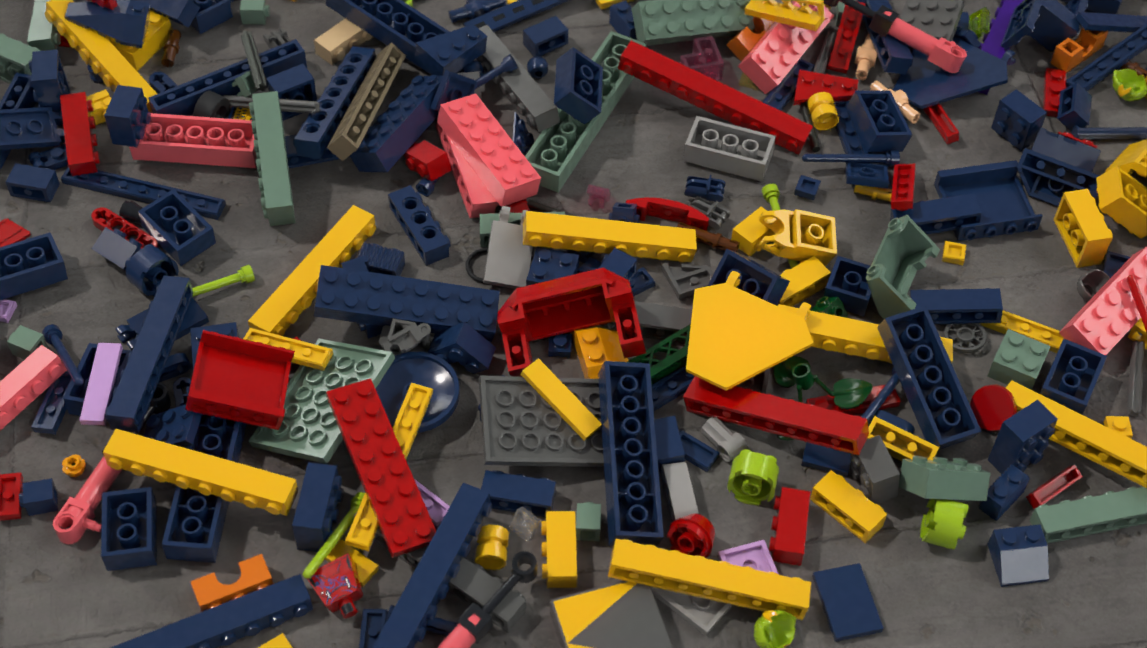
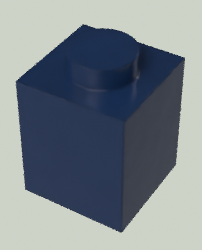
[19,478,58,516]

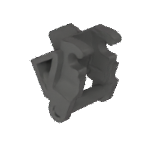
[379,319,432,356]

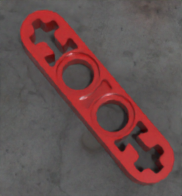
[91,207,159,249]

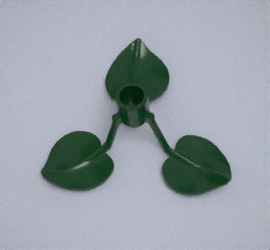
[774,356,873,440]

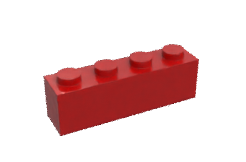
[60,92,100,176]

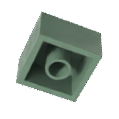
[987,329,1051,390]

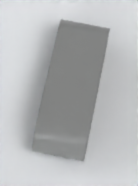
[661,462,698,522]

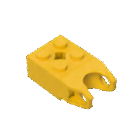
[759,209,837,267]

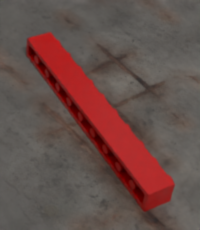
[618,40,813,155]

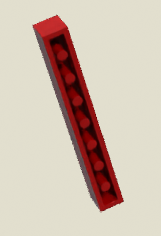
[683,376,869,455]

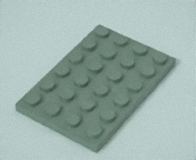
[249,338,395,464]

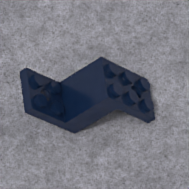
[1000,0,1088,52]

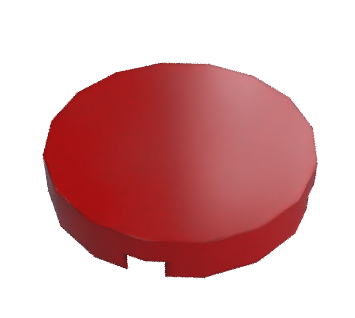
[970,384,1017,431]

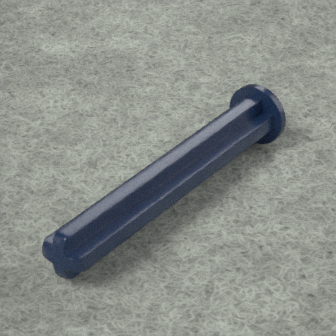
[1072,125,1147,140]

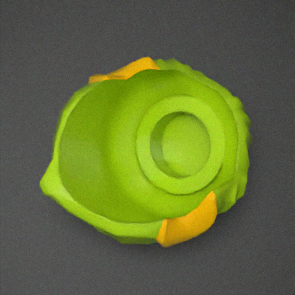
[1113,69,1147,101]
[754,610,796,648]

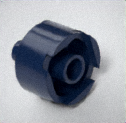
[125,244,179,297]

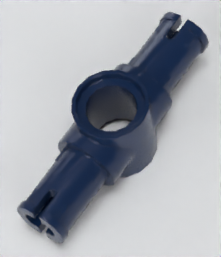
[448,0,506,23]

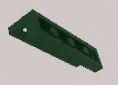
[628,324,691,385]

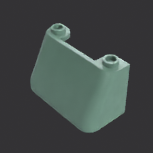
[866,215,940,319]

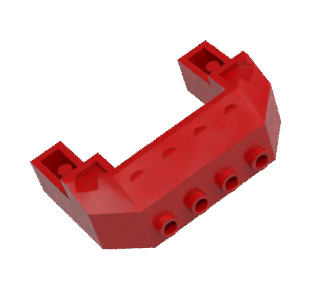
[497,268,646,377]

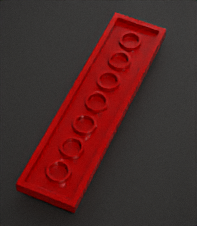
[326,378,436,558]

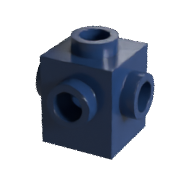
[608,202,640,223]

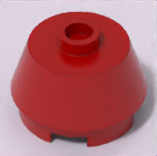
[667,513,715,558]

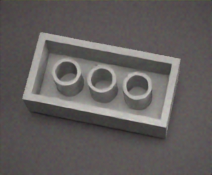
[683,116,776,182]

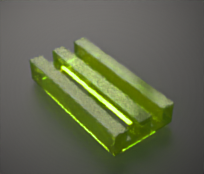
[969,7,990,38]

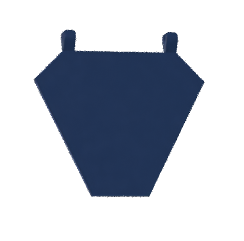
[893,25,1016,109]

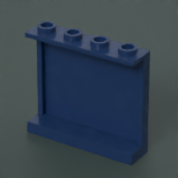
[934,160,1043,241]

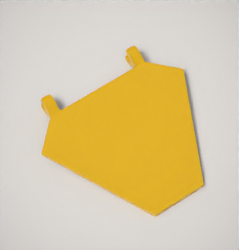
[686,271,813,391]

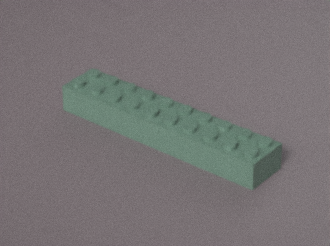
[525,31,647,193]

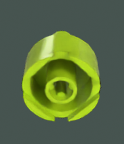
[727,449,779,505]
[920,499,968,549]

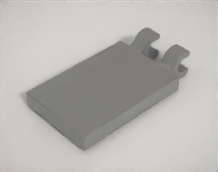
[483,206,533,289]
[650,547,732,636]

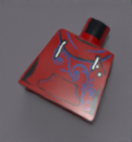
[308,553,363,619]

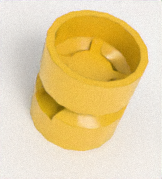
[807,92,839,131]
[475,524,509,570]

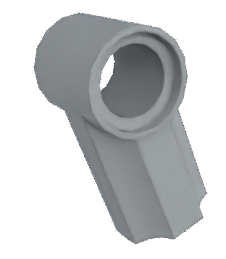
[701,417,747,462]

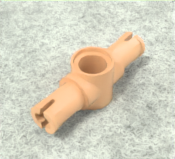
[855,34,877,80]
[870,81,921,124]

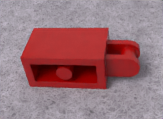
[403,140,452,181]

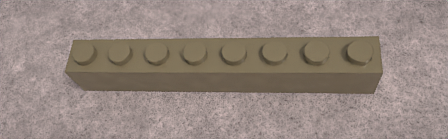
[327,42,406,161]

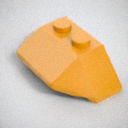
[570,325,628,379]

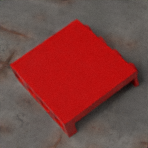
[185,330,295,430]

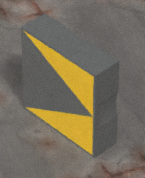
[550,580,673,648]

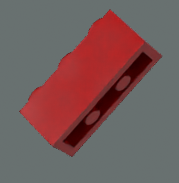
[769,487,810,566]

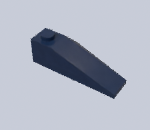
[65,0,150,48]

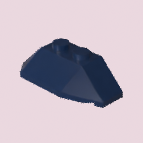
[1017,148,1100,207]

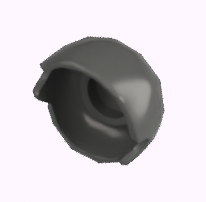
[1077,269,1110,302]

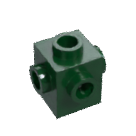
[810,296,848,318]

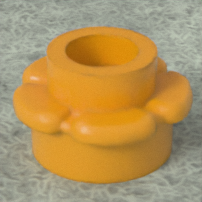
[62,455,86,477]

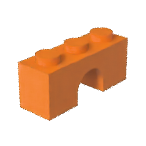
[727,17,774,62]
[1050,28,1109,73]
[190,554,273,612]

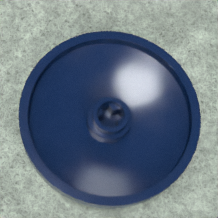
[376,352,460,433]

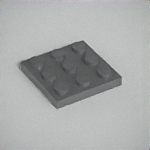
[900,0,964,47]

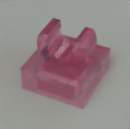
[587,185,611,209]

